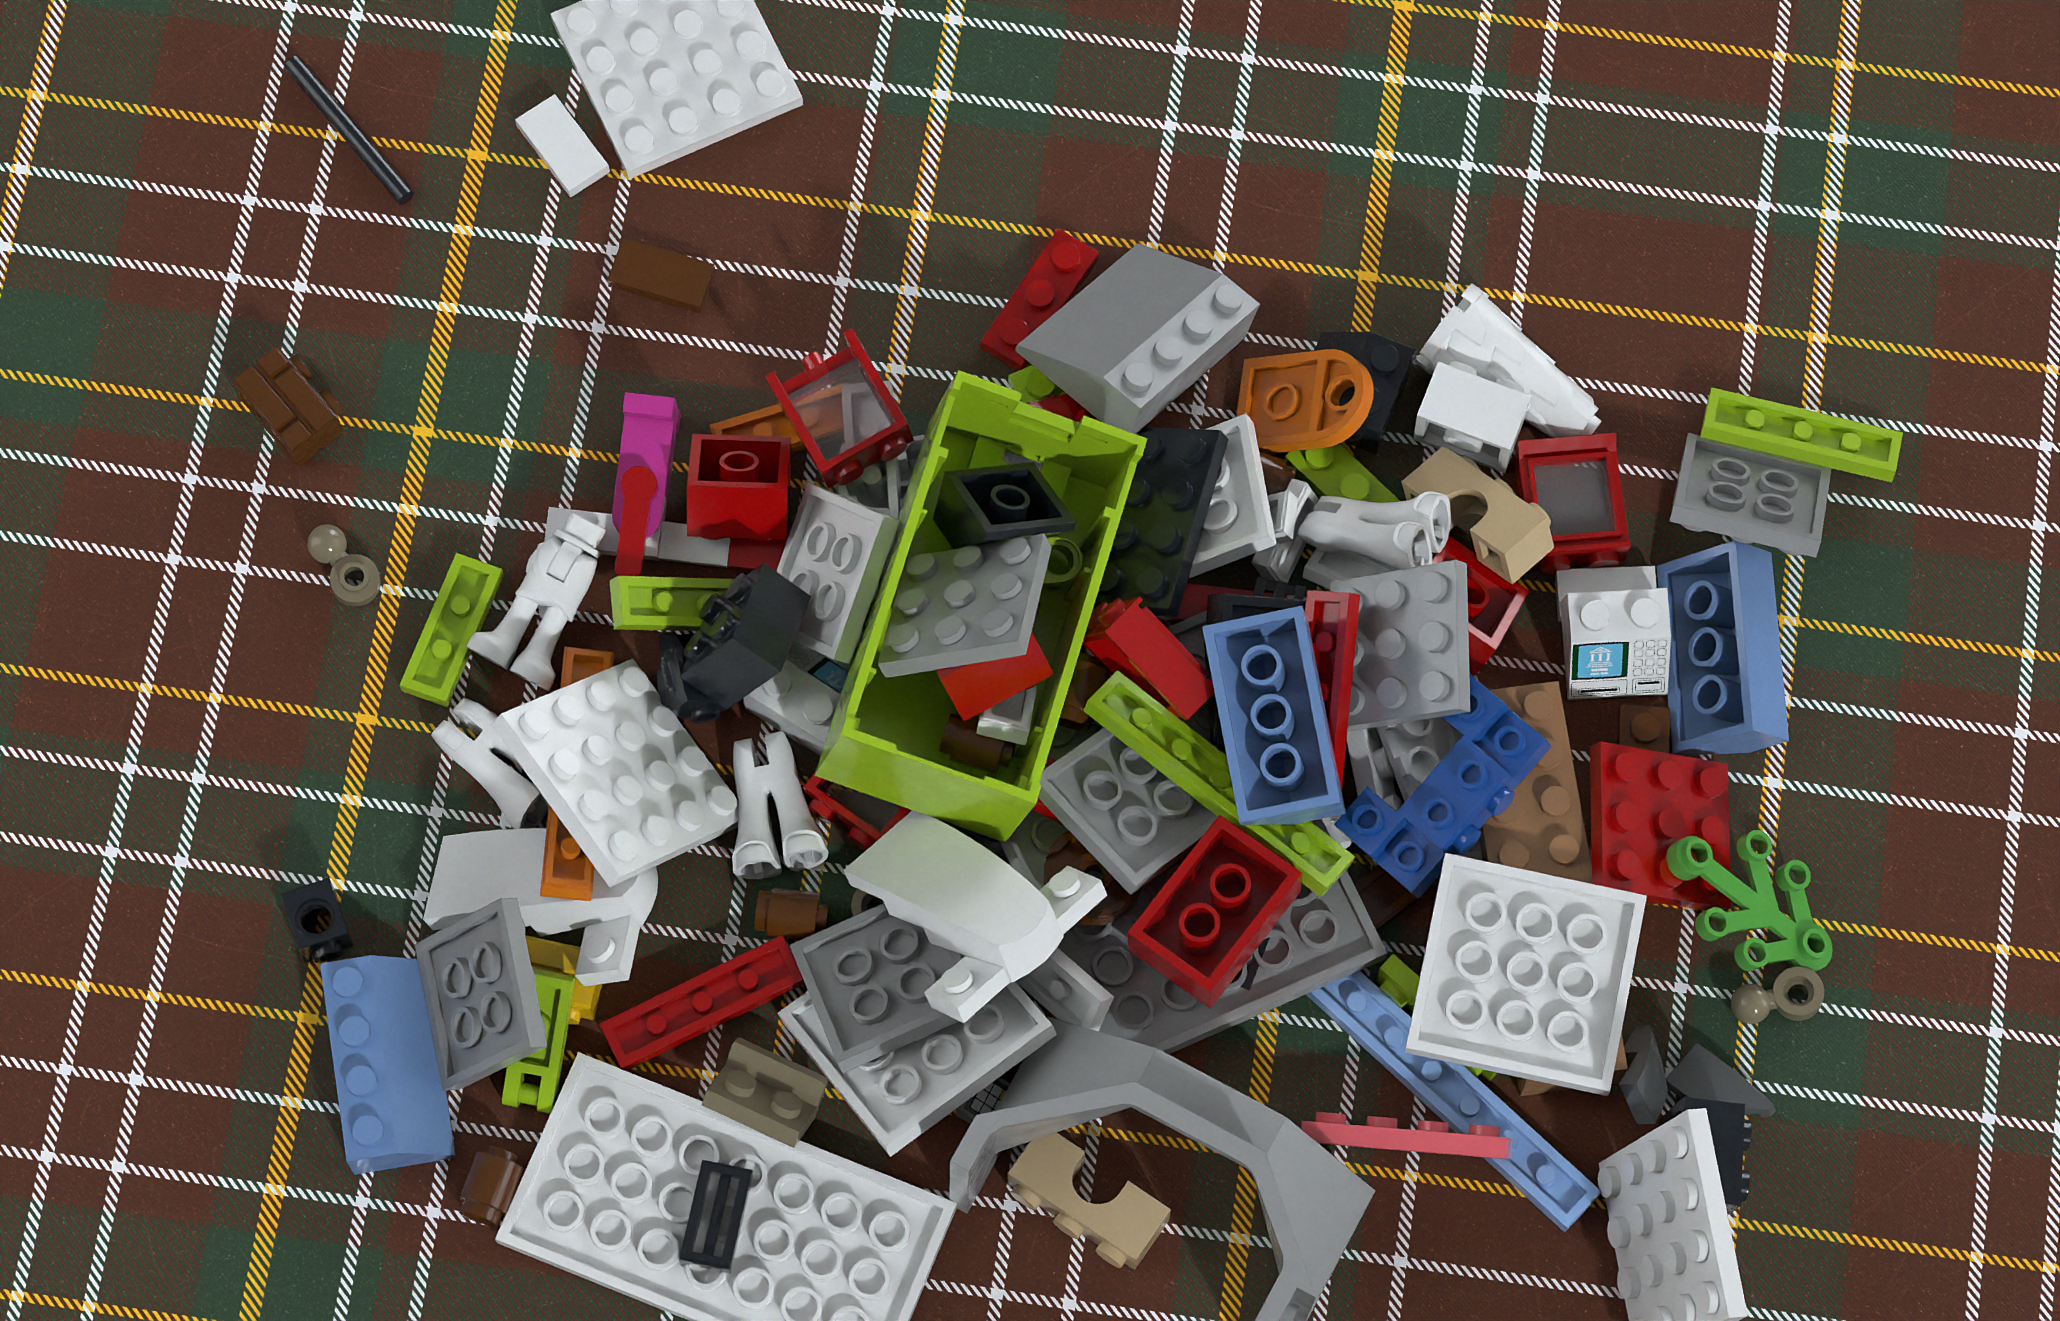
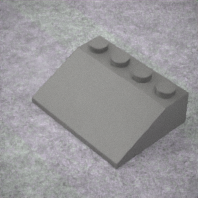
[1015,243,1260,434]

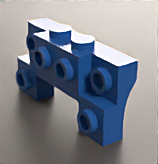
[1334,674,1551,899]

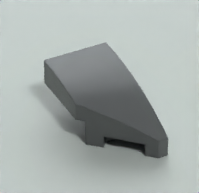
[1619,1025,1668,1124]
[1666,1043,1776,1118]

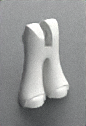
[1298,491,1451,569]
[431,698,549,829]
[732,731,829,879]

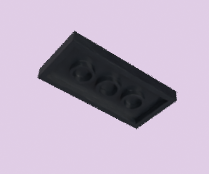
[1092,427,1229,617]

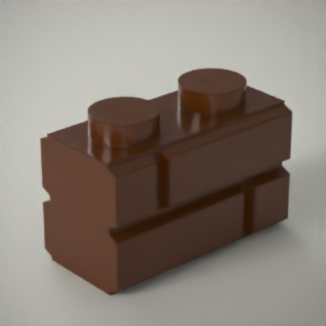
[232,347,343,466]

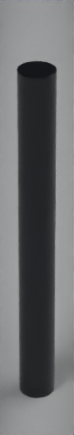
[284,56,414,205]

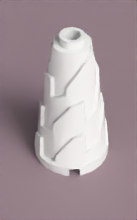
[1414,283,1602,438]

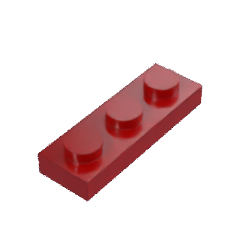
[980,228,1099,371]

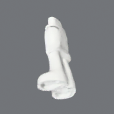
[466,512,606,691]

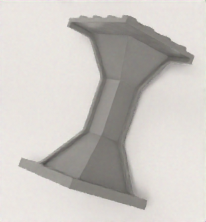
[949,1017,1375,1321]

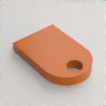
[1236,349,1374,454]

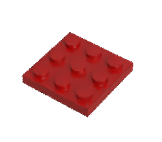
[1590,741,1731,911]

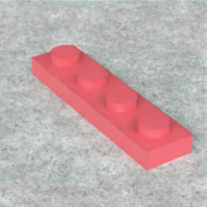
[1301,1112,1512,1160]

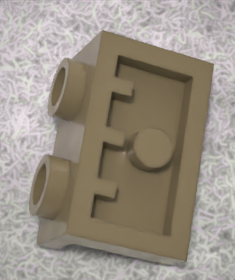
[702,1038,828,1148]

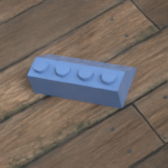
[1656,540,1789,755]
[1202,606,1346,825]
[320,955,456,1175]

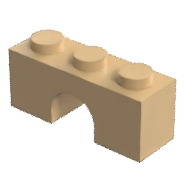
[1401,445,1554,584]
[1008,1132,1171,1270]

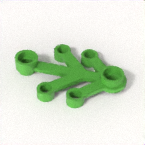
[1666,830,1833,972]

